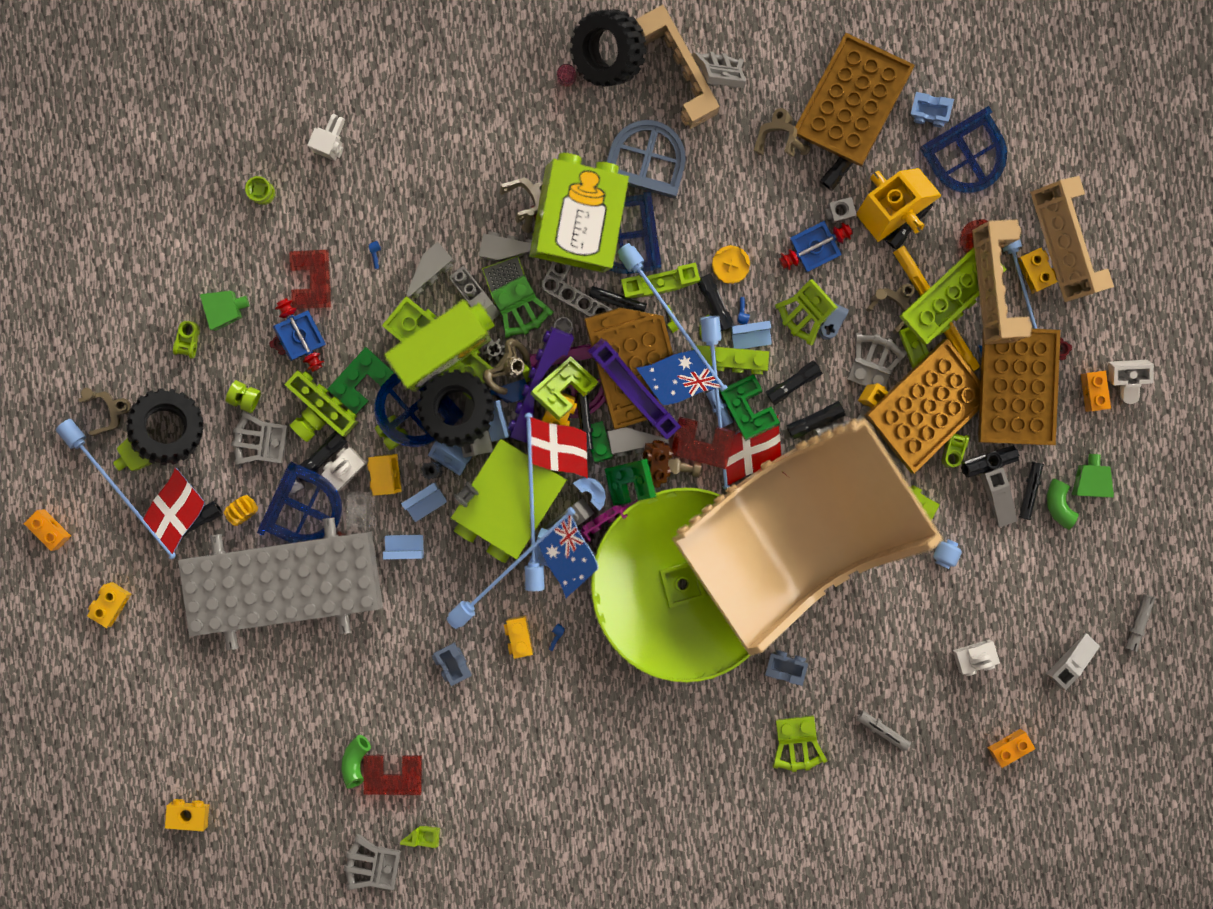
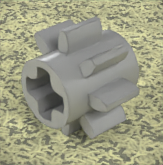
[483,339,505,362]

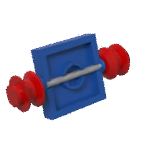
[779,221,853,273]
[273,298,326,372]

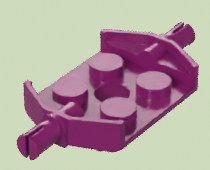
[580,499,638,543]

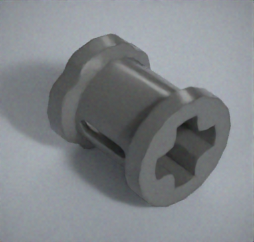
[453,482,480,508]

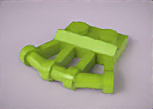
[775,279,838,346]
[772,716,828,772]

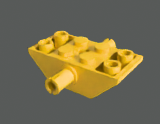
[856,168,941,242]

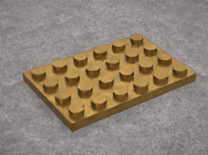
[795,33,915,167]
[978,329,1061,445]
[865,339,981,473]

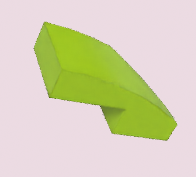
[400,826,440,848]

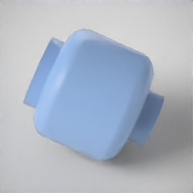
[933,539,962,569]

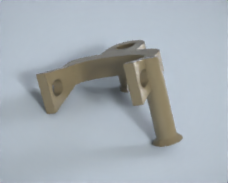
[753,108,810,157]
[500,177,543,233]
[866,284,915,334]
[78,388,131,436]

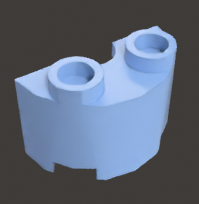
[911,92,954,128]
[573,477,606,511]

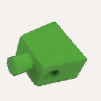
[200,291,250,331]
[1072,454,1114,498]

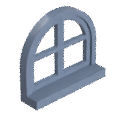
[607,120,686,199]

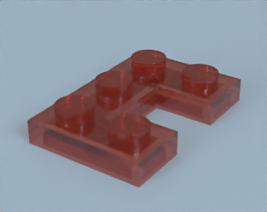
[289,250,331,309]
[671,416,736,469]
[364,755,422,795]

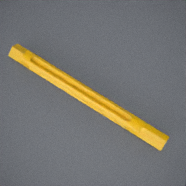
[893,246,980,371]

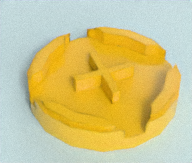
[712,245,750,284]

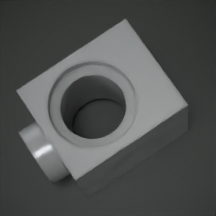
[825,197,857,224]

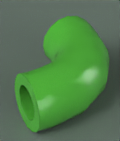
[1046,478,1078,530]
[341,735,371,789]

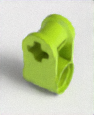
[173,321,200,359]
[941,433,969,468]

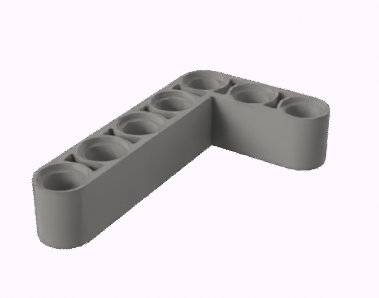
[542,262,613,317]

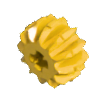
[224,495,258,526]

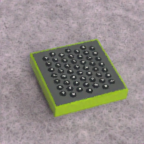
[482,256,525,305]

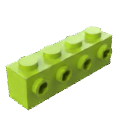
[691,345,769,375]
[284,370,358,436]

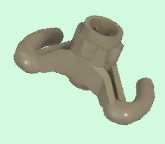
[483,338,530,395]

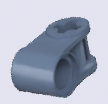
[818,303,849,340]

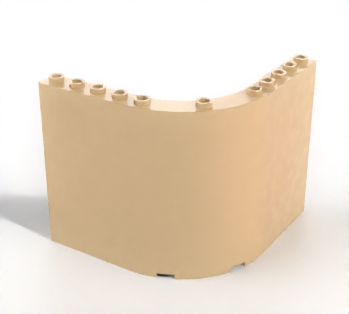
[672,418,943,656]

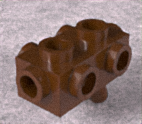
[643,440,672,488]

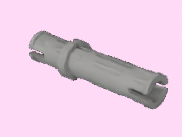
[1125,594,1156,652]
[856,710,911,752]

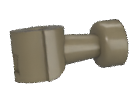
[668,458,702,478]

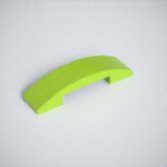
[621,262,700,298]

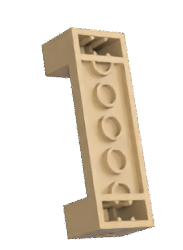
[636,4,720,129]
[1030,176,1114,302]
[972,220,1032,344]

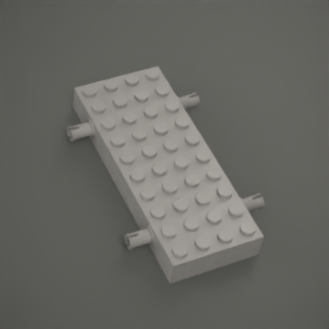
[178,517,383,650]

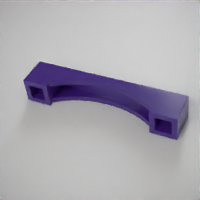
[508,327,574,443]
[587,338,681,440]

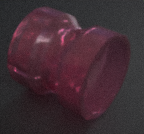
[557,64,576,87]

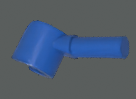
[369,241,381,269]
[738,297,750,324]
[549,623,565,651]

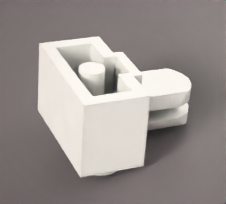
[307,114,345,161]
[1108,360,1154,404]
[321,447,367,491]
[953,640,1000,676]

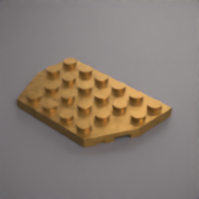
[583,308,673,430]

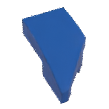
[489,379,527,403]

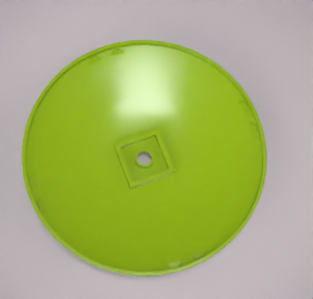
[591,488,750,682]

